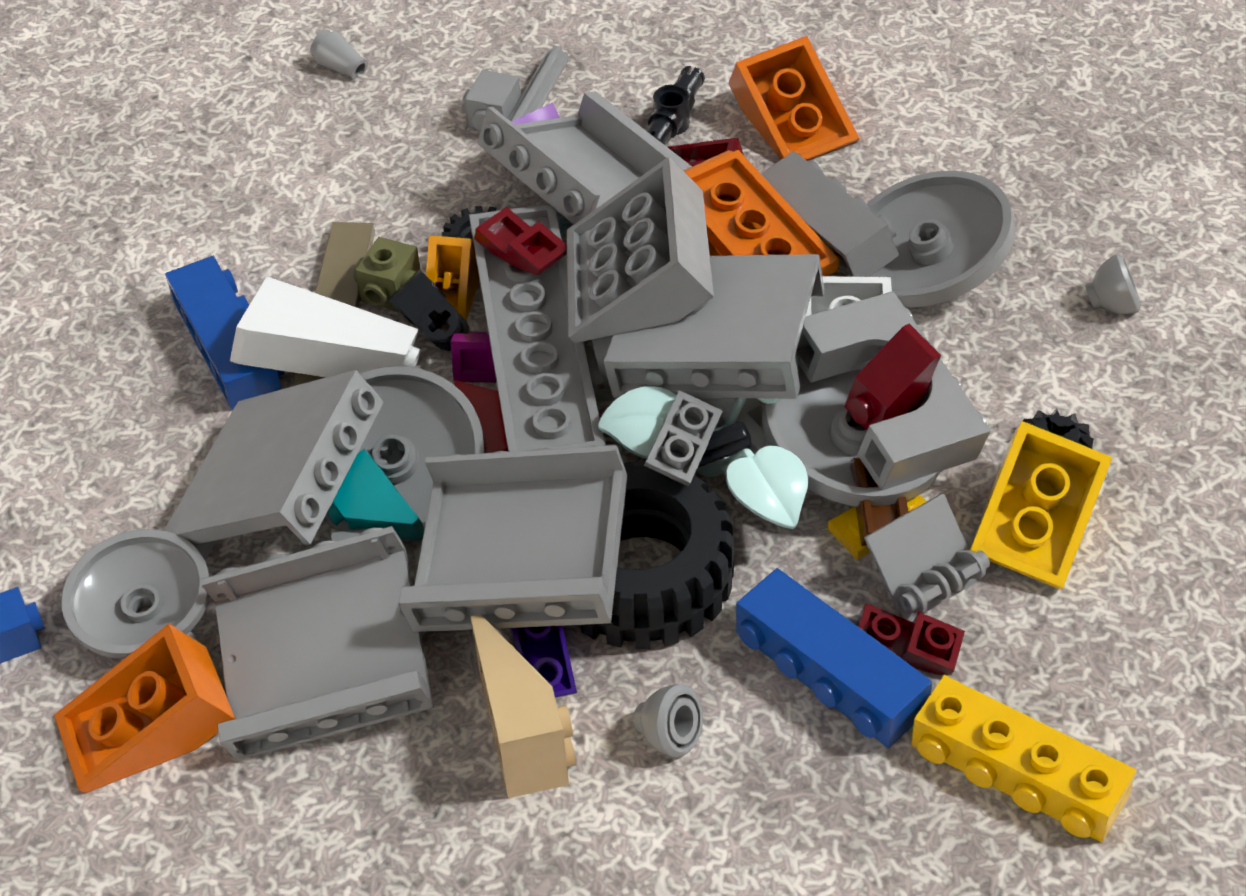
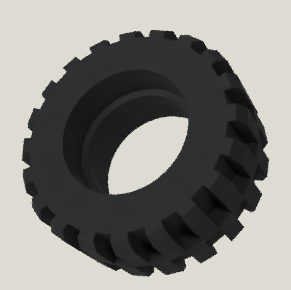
[581,461,734,649]

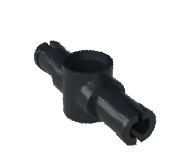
[646,66,705,145]

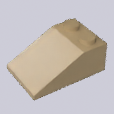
[470,614,576,798]

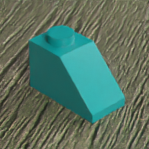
[327,448,425,541]

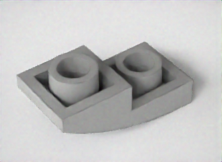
[644,390,723,486]

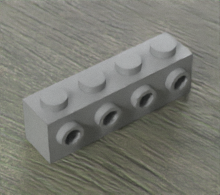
[761,151,899,277]

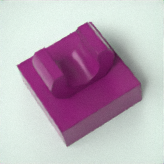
[451,331,497,383]

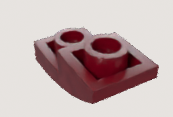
[856,603,965,675]

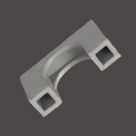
[796,291,991,491]

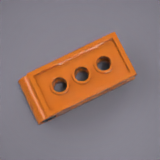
[683,150,839,276]

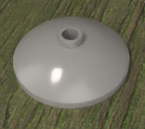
[61,529,210,659]

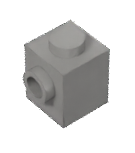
[462,70,521,131]

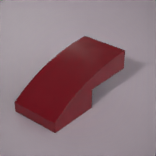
[474,207,567,275]

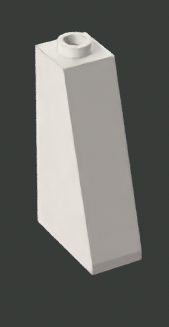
[230,276,421,377]

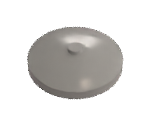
[867,171,1016,308]
[762,364,941,507]
[323,366,486,544]

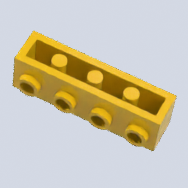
[911,675,1137,842]

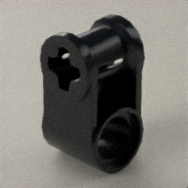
[388,269,470,351]

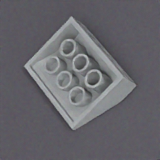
[567,157,714,343]

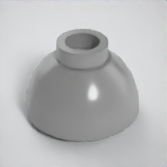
[1085,254,1142,314]
[634,684,703,757]

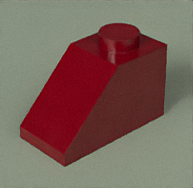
[844,323,941,430]

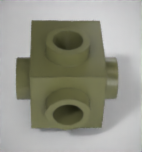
[354,236,421,311]

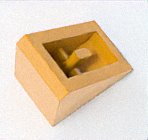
[426,235,479,324]

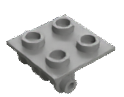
[864,493,990,621]

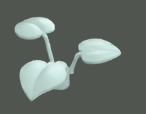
[598,354,808,529]

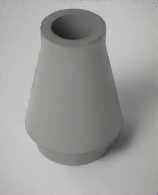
[310,30,368,80]

